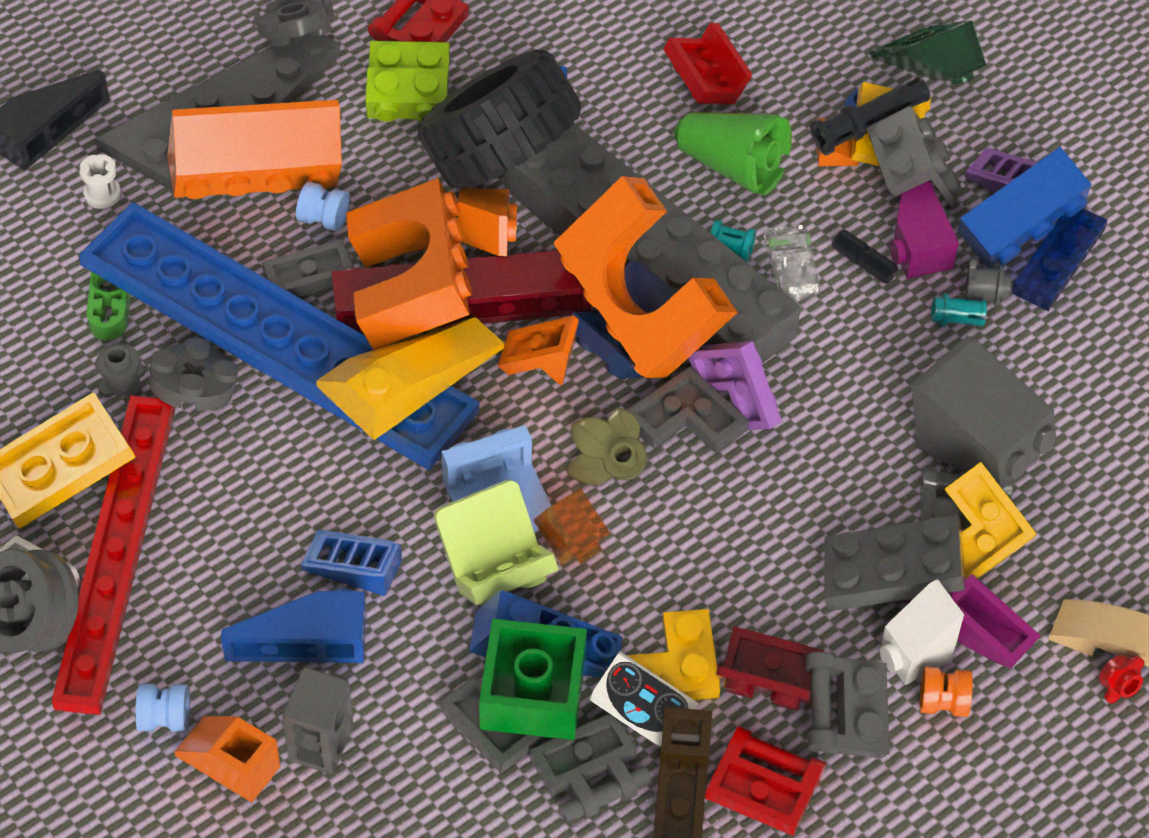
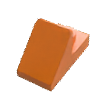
[498,315,579,385]

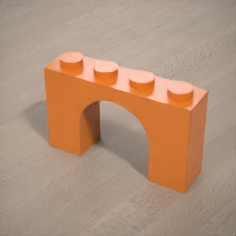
[553,176,738,378]
[346,178,472,350]

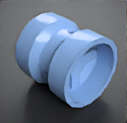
[296,181,350,232]
[136,684,190,732]

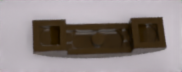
[653,707,712,838]

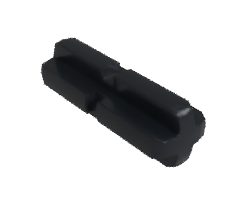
[832,229,898,284]

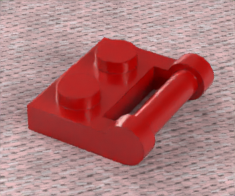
[367,0,469,42]
[705,726,827,836]

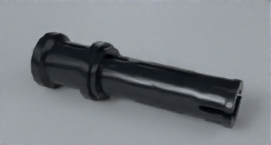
[810,77,930,155]

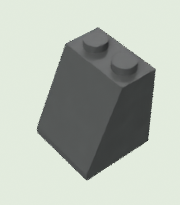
[912,336,1056,490]

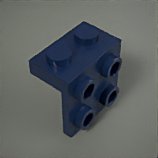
[571,261,676,379]

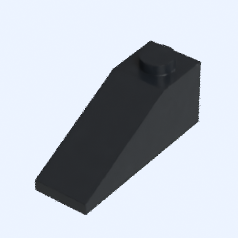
[0,69,110,171]

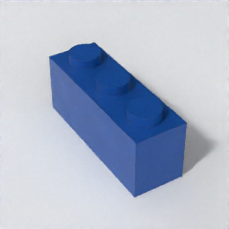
[958,147,1092,268]

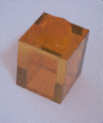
[533,488,610,566]

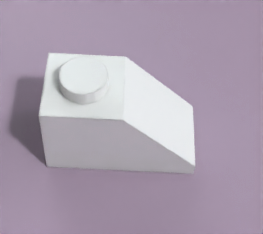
[880,579,964,685]

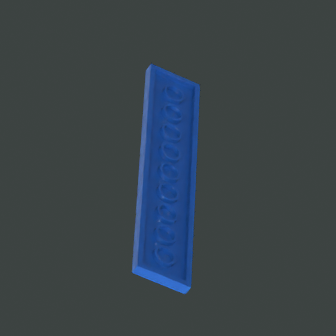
[79,202,480,471]

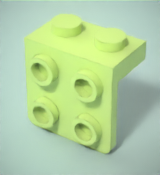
[434,480,559,606]

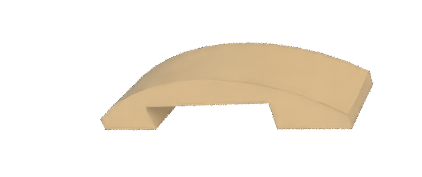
[1048,599,1149,667]

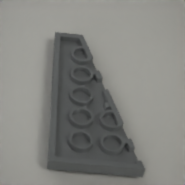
[95,33,341,202]

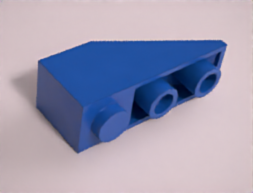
[469,589,622,678]

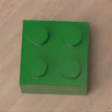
[479,619,587,740]

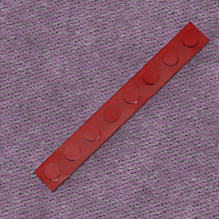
[51,395,175,715]

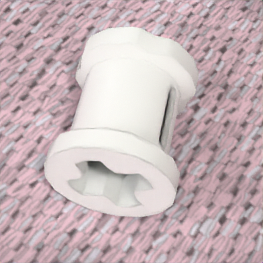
[80,154,121,209]

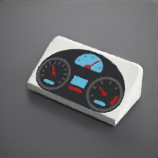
[589,651,699,747]

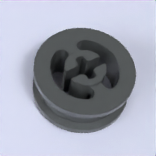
[0,549,78,653]

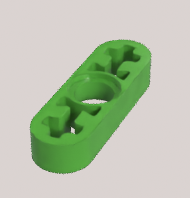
[86,272,131,340]

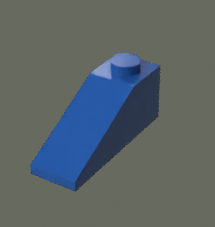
[221,588,367,663]

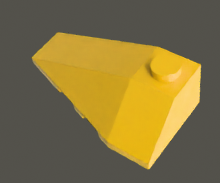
[316,317,504,440]

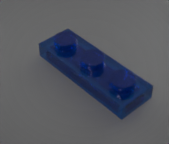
[1011,208,1108,311]

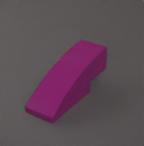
[902,574,1041,669]

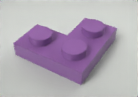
[689,341,782,430]

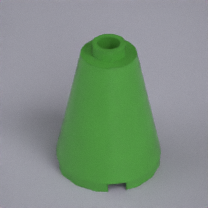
[674,112,792,195]

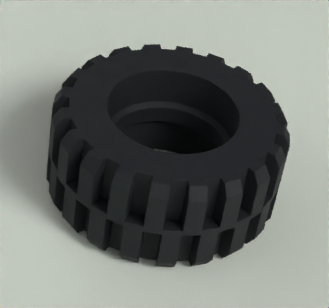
[418,49,581,189]

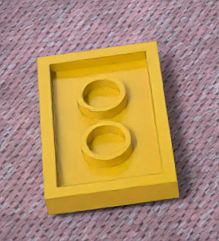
[0,392,135,529]

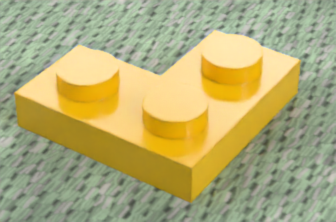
[945,462,1037,580]
[627,609,720,700]

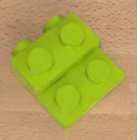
[366,41,450,122]

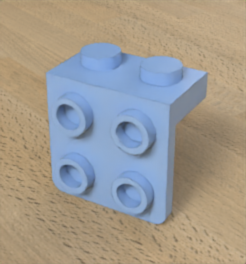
[441,425,555,532]

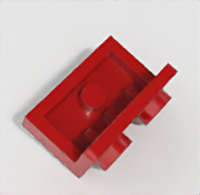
[663,22,752,104]

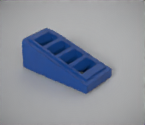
[301,529,402,596]

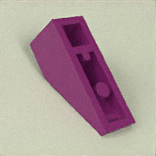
[890,181,959,279]

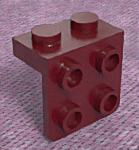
[715,626,824,711]

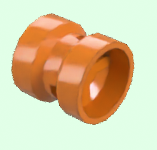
[919,666,973,717]

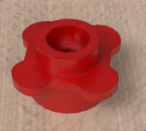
[1099,655,1145,704]

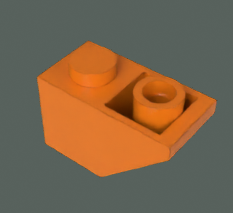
[458,188,517,256]
[174,716,281,803]

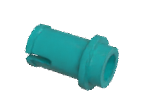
[931,293,987,327]

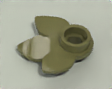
[566,407,647,486]

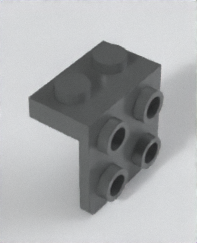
[867,106,962,209]

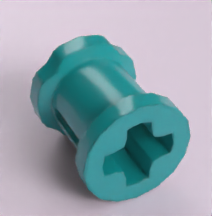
[710,219,756,263]

